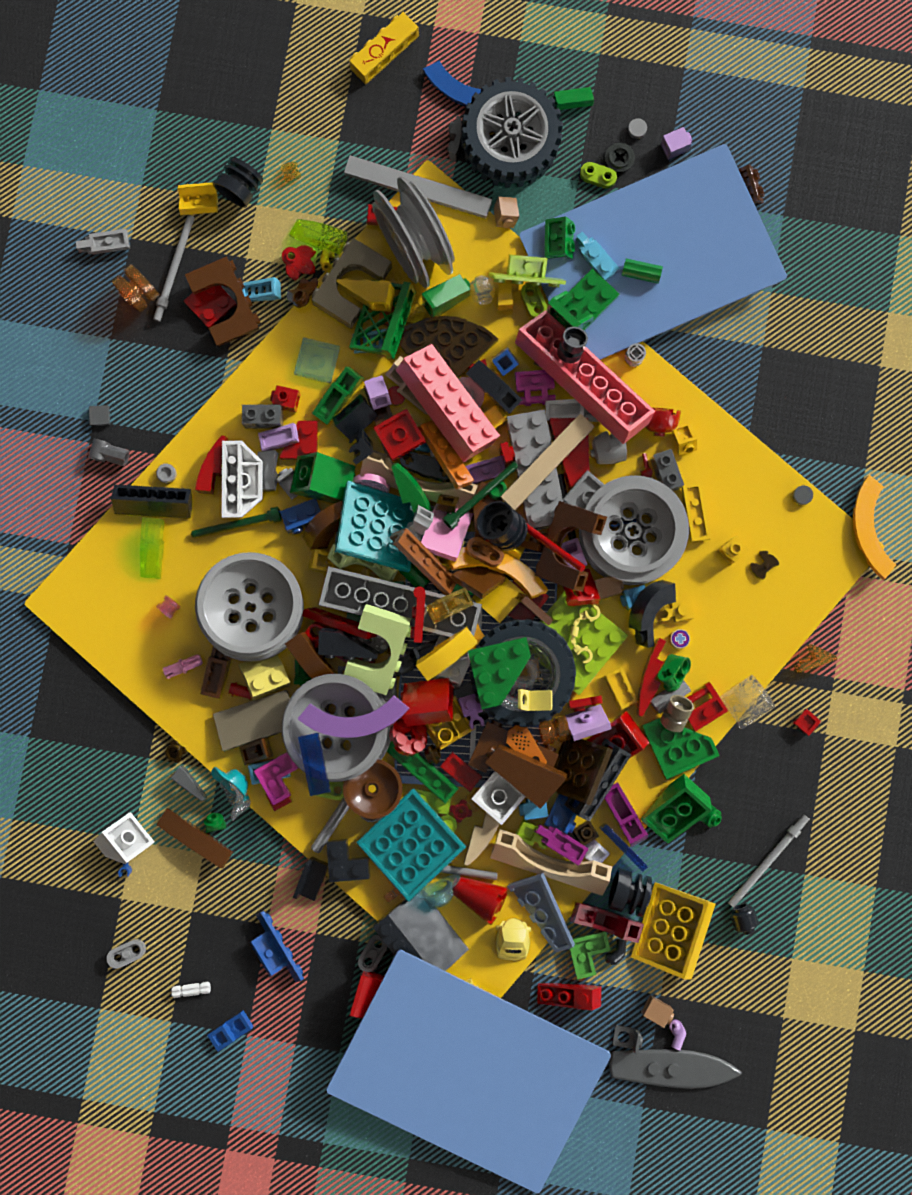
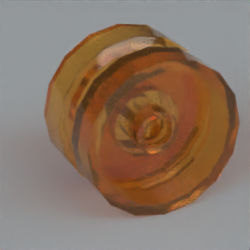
[111,263,159,313]

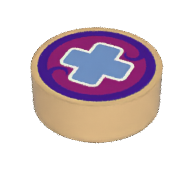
[670,629,690,649]

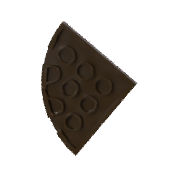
[399,316,498,378]

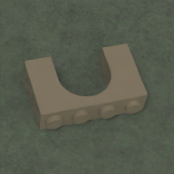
[312,238,392,329]

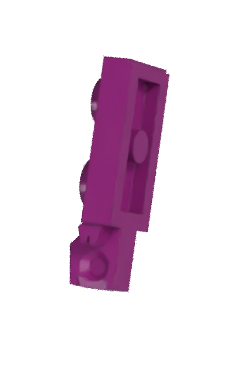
[534,825,589,866]

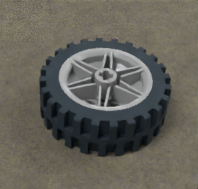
[461,77,563,188]

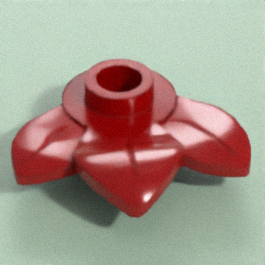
[281,245,316,281]

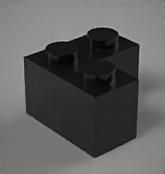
[326,839,370,883]

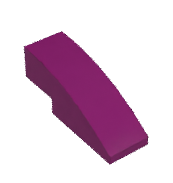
[604,782,648,847]

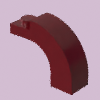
[570,902,644,943]

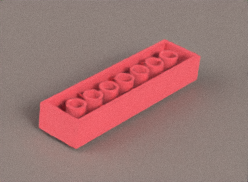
[515,310,655,444]

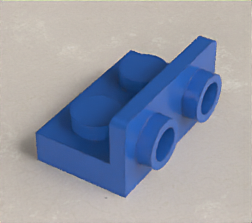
[280,499,321,535]
[544,794,579,834]

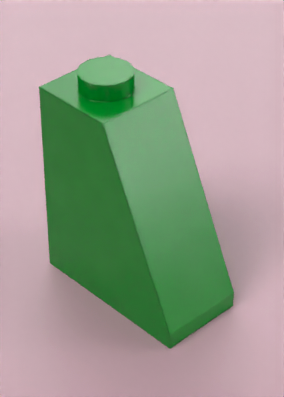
[422,274,471,317]

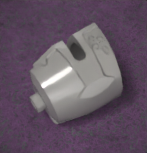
[590,431,627,464]

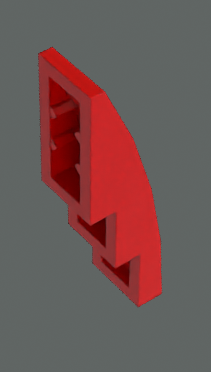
[636,638,667,717]

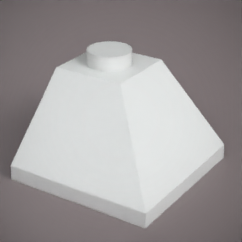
[472,771,525,825]
[93,812,154,864]

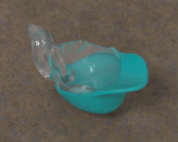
[211,767,251,821]

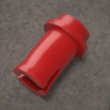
[228,681,251,700]

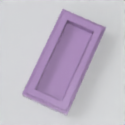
[258,423,299,451]

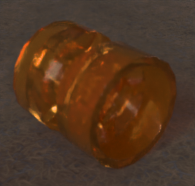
[539,715,571,746]

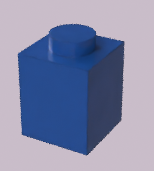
[492,347,519,376]

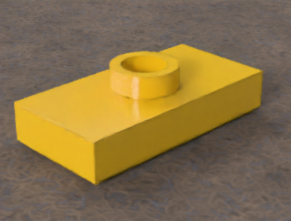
[604,667,638,710]

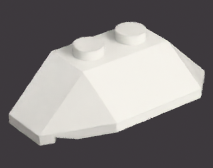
[222,441,263,518]

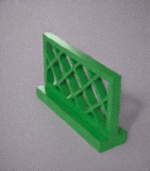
[349,280,416,359]

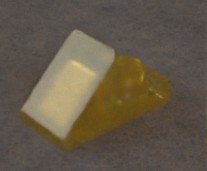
[794,644,837,673]

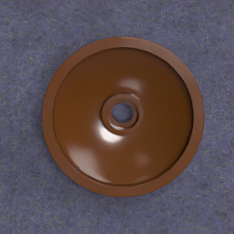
[343,759,403,819]

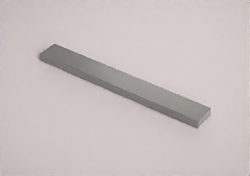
[344,155,492,219]

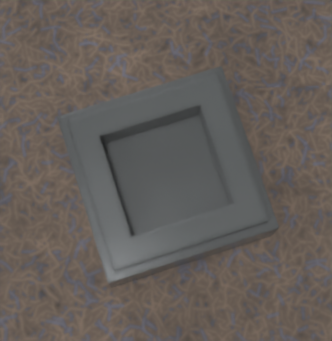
[89,405,110,426]

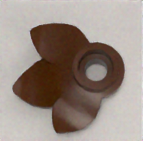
[287,278,318,308]

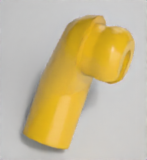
[320,247,335,271]

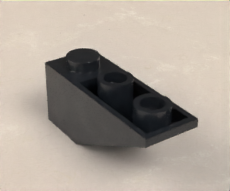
[466,360,522,414]
[318,628,380,661]

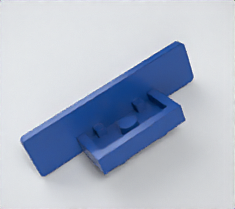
[249,911,304,982]

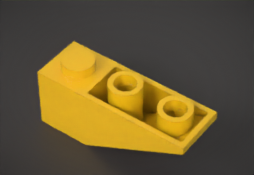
[336,278,396,312]

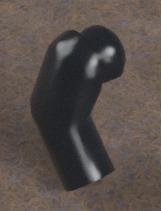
[605,938,627,965]

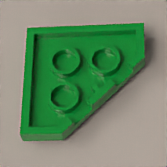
[468,637,531,709]
[642,718,720,780]

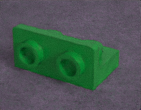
[544,216,575,259]

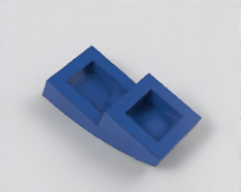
[207,1010,254,1052]

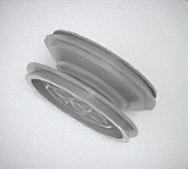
[195,552,304,662]
[282,674,392,782]

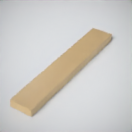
[501,413,595,510]

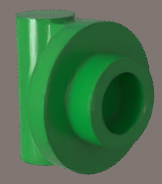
[700,805,722,828]
[204,813,226,833]

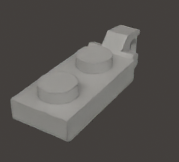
[76,229,130,254]

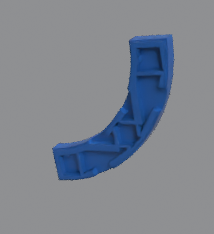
[423,61,481,107]

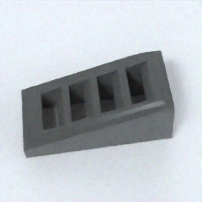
[171,766,208,801]

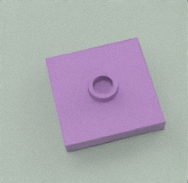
[564,704,612,741]

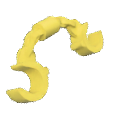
[570,605,600,663]

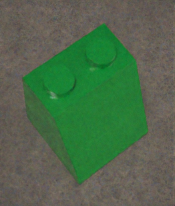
[290,452,356,504]

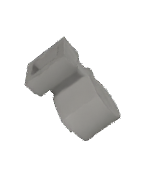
[406,505,434,541]

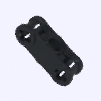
[400,451,450,483]

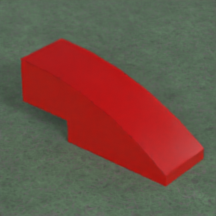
[195,435,229,495]

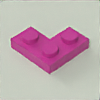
[254,752,299,805]

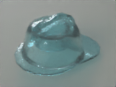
[417,874,461,909]

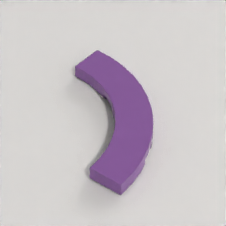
[298,695,410,738]

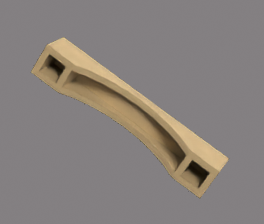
[360,450,478,512]
[490,829,612,896]

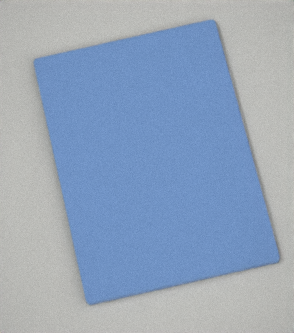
[520,144,787,360]
[327,950,611,1193]

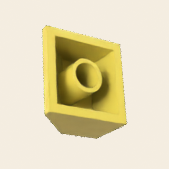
[238,655,290,700]

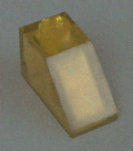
[426,587,474,624]

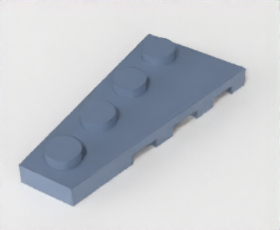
[507,873,575,952]

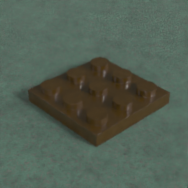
[554,734,613,806]

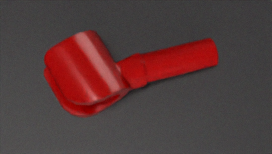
[640,453,653,478]

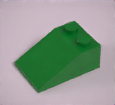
[641,774,712,843]

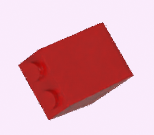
[350,971,385,1018]

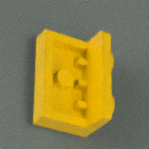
[177,182,218,215]

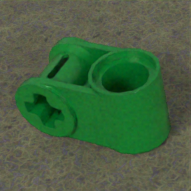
[658,654,691,692]

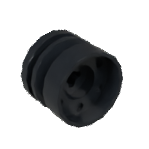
[213,157,263,208]
[477,501,528,551]
[608,868,652,917]

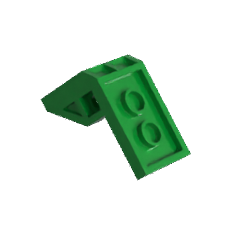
[547,268,620,331]

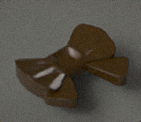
[750,551,779,580]

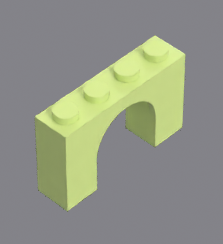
[344,604,412,695]

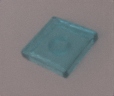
[294,337,340,384]

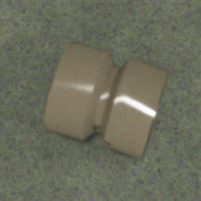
[660,695,694,732]

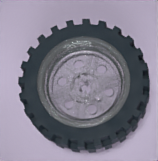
[469,619,576,727]

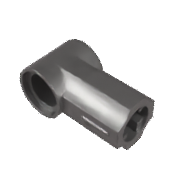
[88,439,130,466]

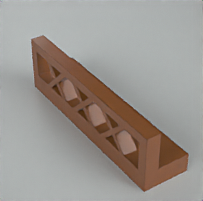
[390,528,457,596]

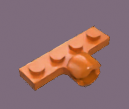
[418,421,474,490]

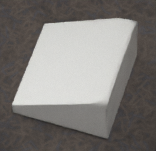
[584,840,610,863]

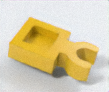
[659,599,695,622]

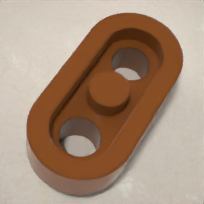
[466,537,504,567]

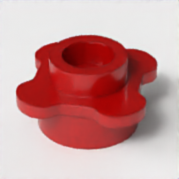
[450,799,472,823]

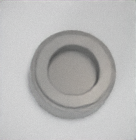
[628,119,647,139]
[156,464,177,483]

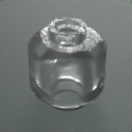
[470,275,496,305]

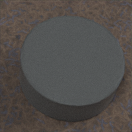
[793,485,813,505]

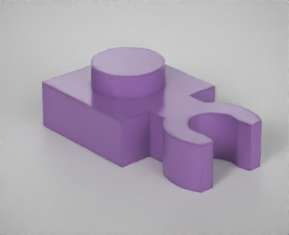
[458,694,484,730]

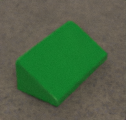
[554,87,594,110]

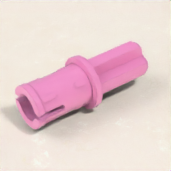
[163,654,203,679]

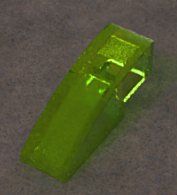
[289,219,348,255]
[140,517,165,579]

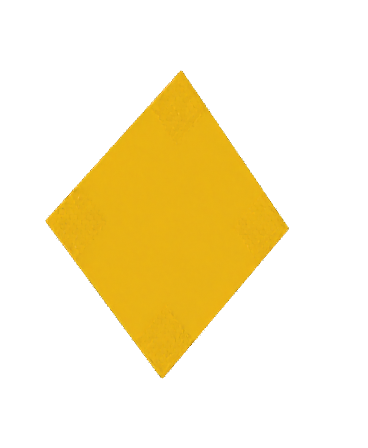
[25,160,884,998]

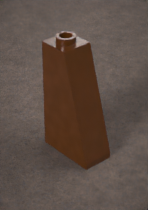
[485,744,567,809]

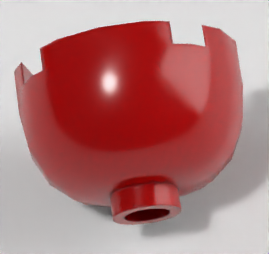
[645,407,681,437]

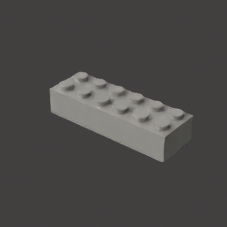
[506,409,563,530]

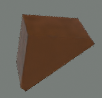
[239,738,273,766]

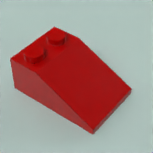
[586,711,650,759]

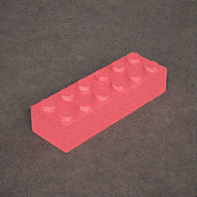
[396,344,500,462]

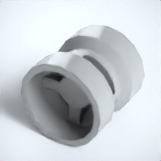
[625,343,646,367]

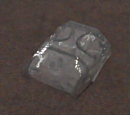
[720,675,775,729]

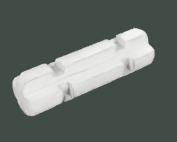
[171,982,211,998]

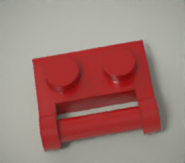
[563,569,601,606]
[687,682,728,732]

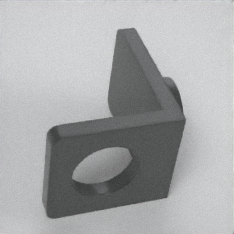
[612,1025,643,1054]

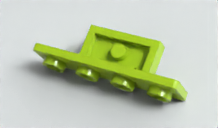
[488,254,566,287]

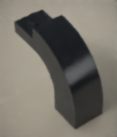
[629,580,676,648]

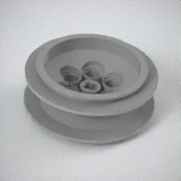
[372,176,455,288]
[579,476,689,585]

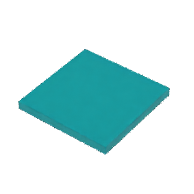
[335,481,414,573]
[356,789,466,902]

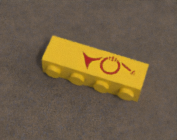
[349,12,419,84]

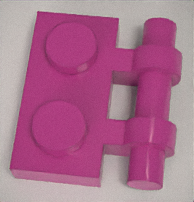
[515,370,556,406]

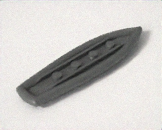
[609,1049,742,1089]

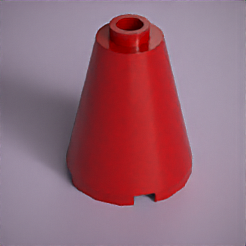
[451,877,508,925]

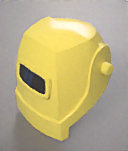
[496,918,531,961]

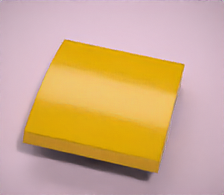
[472,577,526,623]

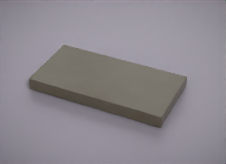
[213,690,290,752]

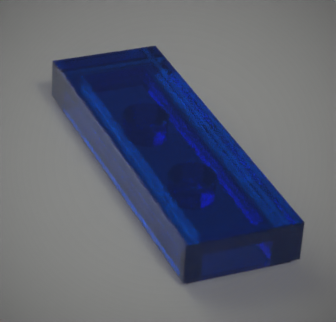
[298,733,331,796]
[599,823,648,872]

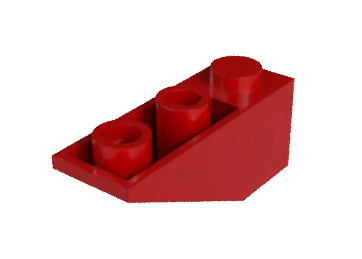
[537,983,601,1010]

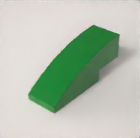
[312,367,364,425]
[391,463,433,513]

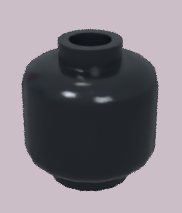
[730,903,759,935]

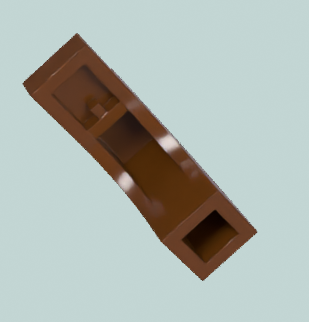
[303,501,343,550]

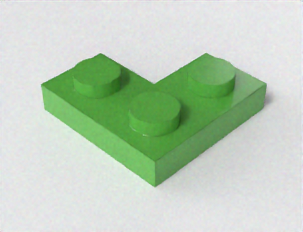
[570,931,611,980]

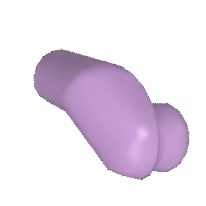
[669,1020,686,1050]

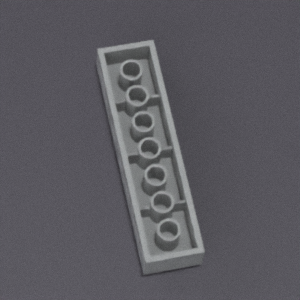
[319,566,482,637]

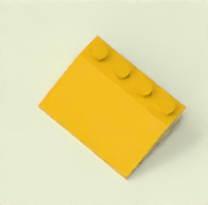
[631,882,715,979]

